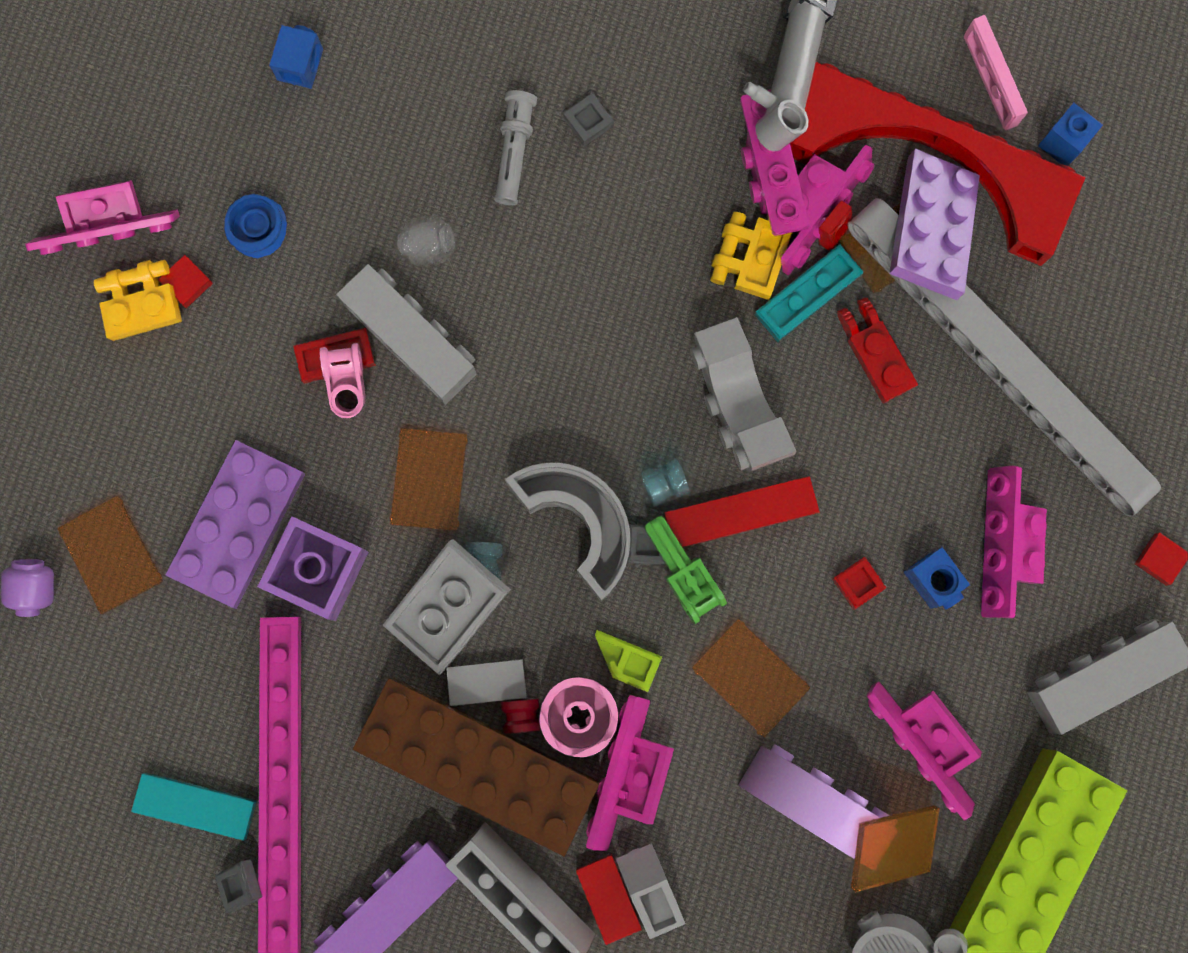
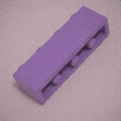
[313,838,458,953]

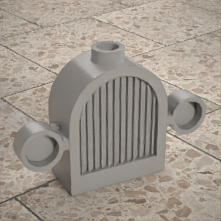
[852,911,968,953]

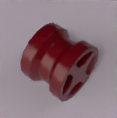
[501,699,541,734]

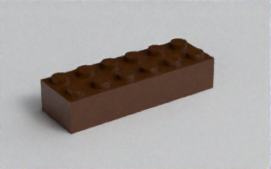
[352,678,600,857]

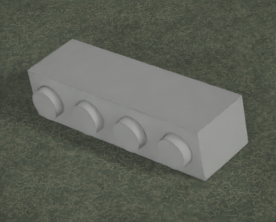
[336,264,477,405]
[1027,619,1188,735]
[445,822,596,953]

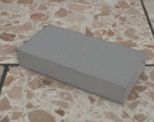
[446,659,527,706]

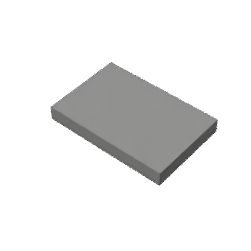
[383,539,511,675]

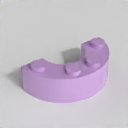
[738,744,895,869]

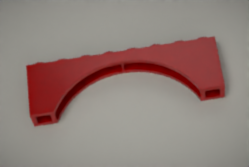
[790,62,1086,266]

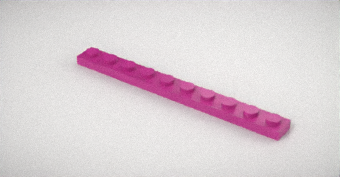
[258,617,301,953]

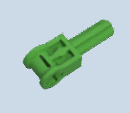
[644,516,727,624]

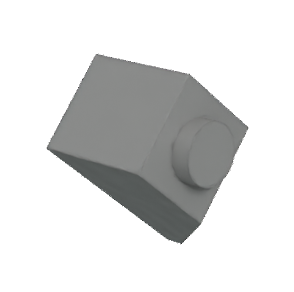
[616,843,686,939]

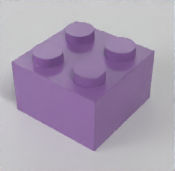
[257,516,369,621]

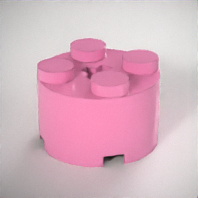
[539,677,618,757]

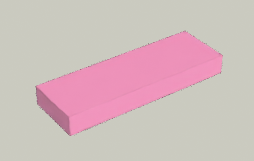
[963,15,1028,131]

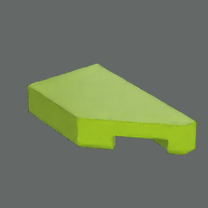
[595,630,662,692]

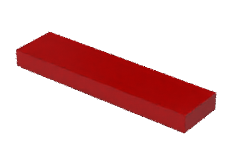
[664,476,820,548]

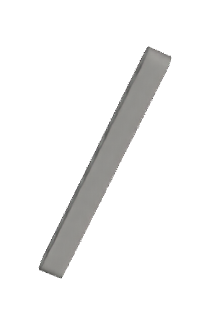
[847,198,1161,516]

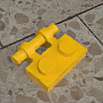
[710,212,792,300]
[94,260,182,341]

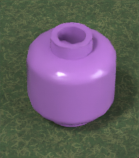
[1,559,54,617]

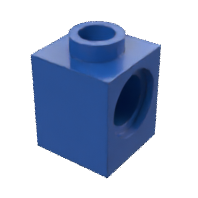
[269,25,323,89]
[1038,103,1103,166]
[904,547,970,610]

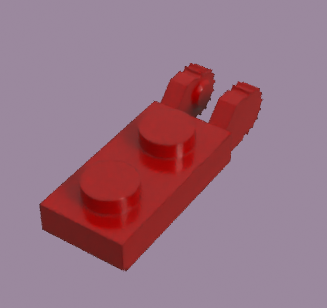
[837,297,918,404]

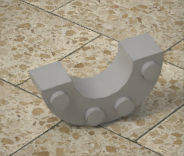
[690,317,796,472]
[505,463,630,602]

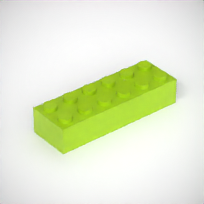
[949,748,1128,953]

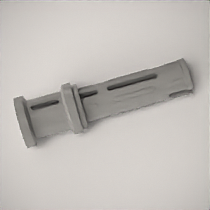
[494,90,537,206]

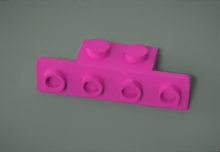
[740,89,809,236]
[781,145,874,276]
[25,180,180,255]
[981,466,1047,618]
[867,681,982,821]
[586,695,674,851]

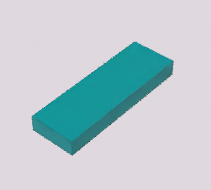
[754,245,863,342]
[131,773,257,841]

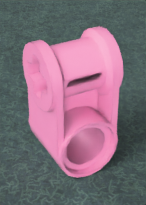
[320,343,366,418]

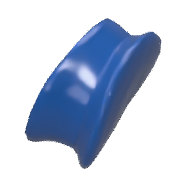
[224,194,287,259]

